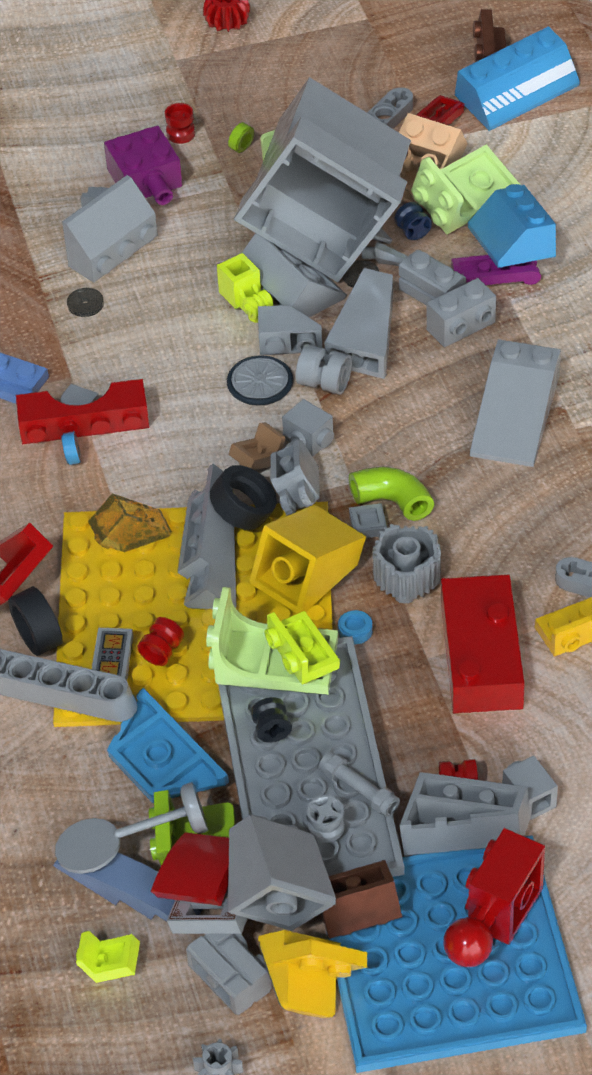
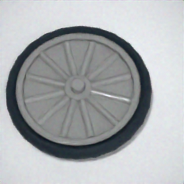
[227,355,293,406]

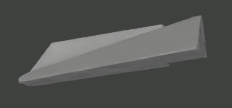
[177,464,236,609]

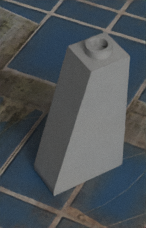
[324,268,393,379]

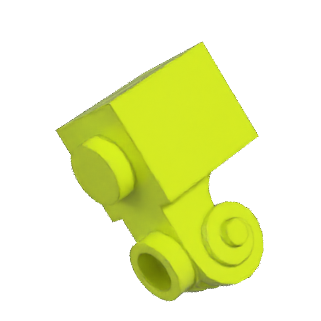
[217,253,274,323]

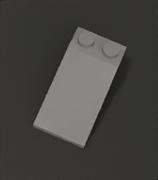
[470,339,561,467]

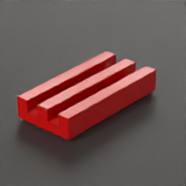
[416,95,465,126]

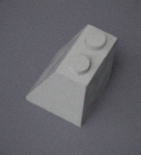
[228,815,336,931]

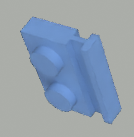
[0,353,49,404]

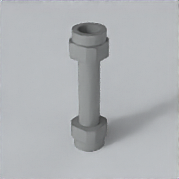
[319,751,400,817]

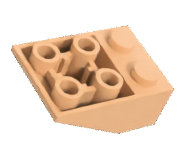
[399,113,468,209]

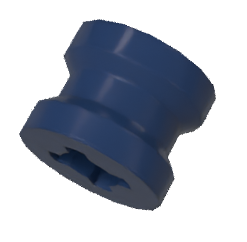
[394,202,432,240]

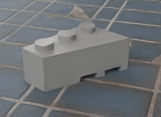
[400,772,531,856]

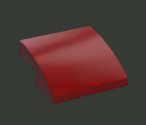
[151,832,229,906]

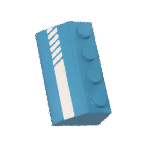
[454,26,580,131]

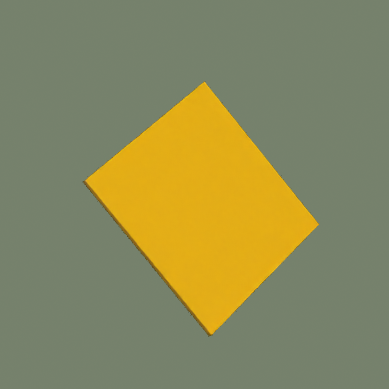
[53,501,333,727]

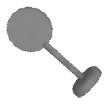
[55,782,209,874]

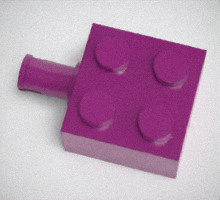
[104,125,182,205]

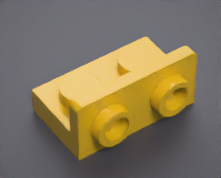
[535,597,592,657]

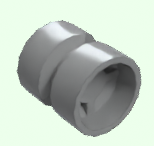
[296,344,352,395]

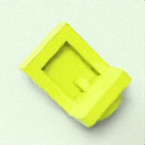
[76,931,140,983]

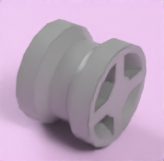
[307,795,345,843]

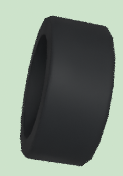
[210,465,277,530]
[8,586,63,656]

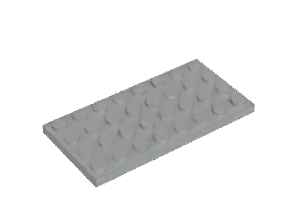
[218,636,404,877]

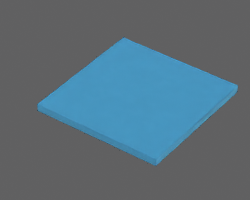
[325,835,587,1073]

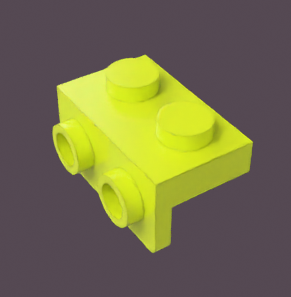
[264,611,340,685]

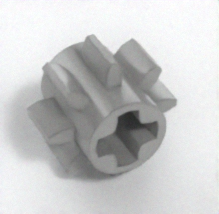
[193,1039,243,1075]

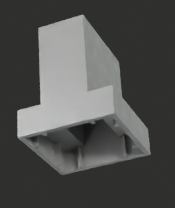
[234,77,411,282]

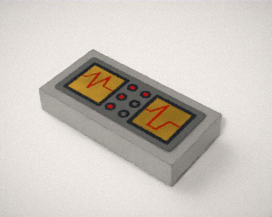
[92,628,134,681]

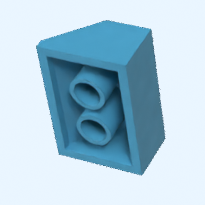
[468,184,556,268]

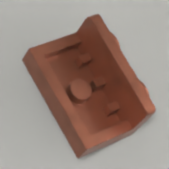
[473,9,506,61]

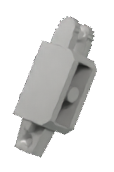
[270,439,320,515]

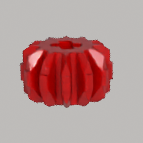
[203,0,250,32]

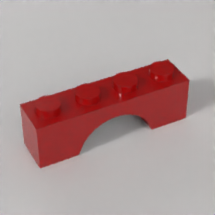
[16,379,149,445]

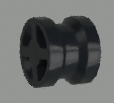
[250,697,292,743]

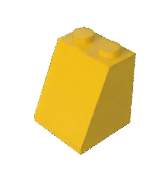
[249,504,366,614]

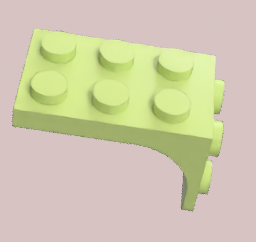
[411,144,520,235]
[206,587,338,695]

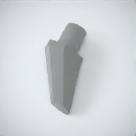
[362,242,408,266]

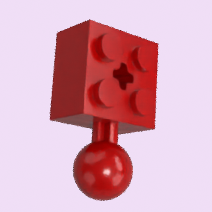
[443,828,545,967]

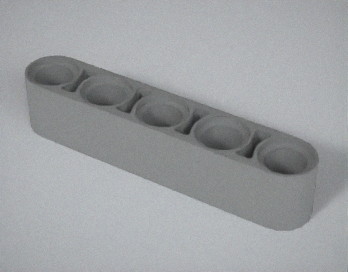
[0,649,138,722]

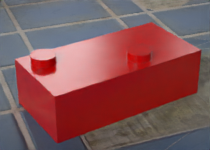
[441,574,524,714]

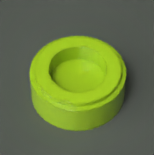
[228,122,254,153]

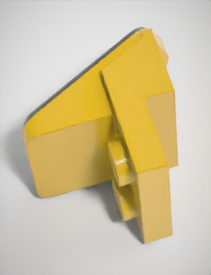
[258,930,367,1018]

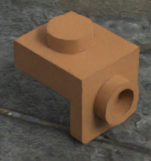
[228,422,285,471]

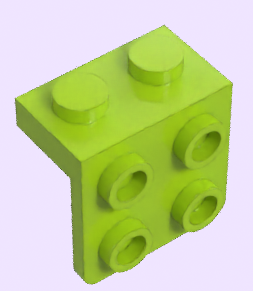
[149,790,236,865]

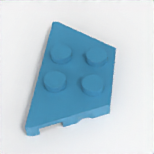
[107,688,229,803]

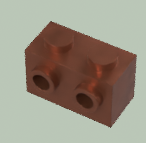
[320,860,402,939]

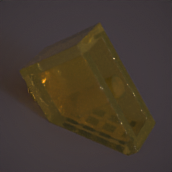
[88,493,172,552]

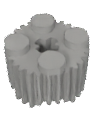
[372,524,441,603]

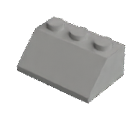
[62,175,158,283]
[242,233,347,317]

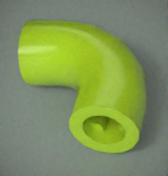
[349,466,434,521]

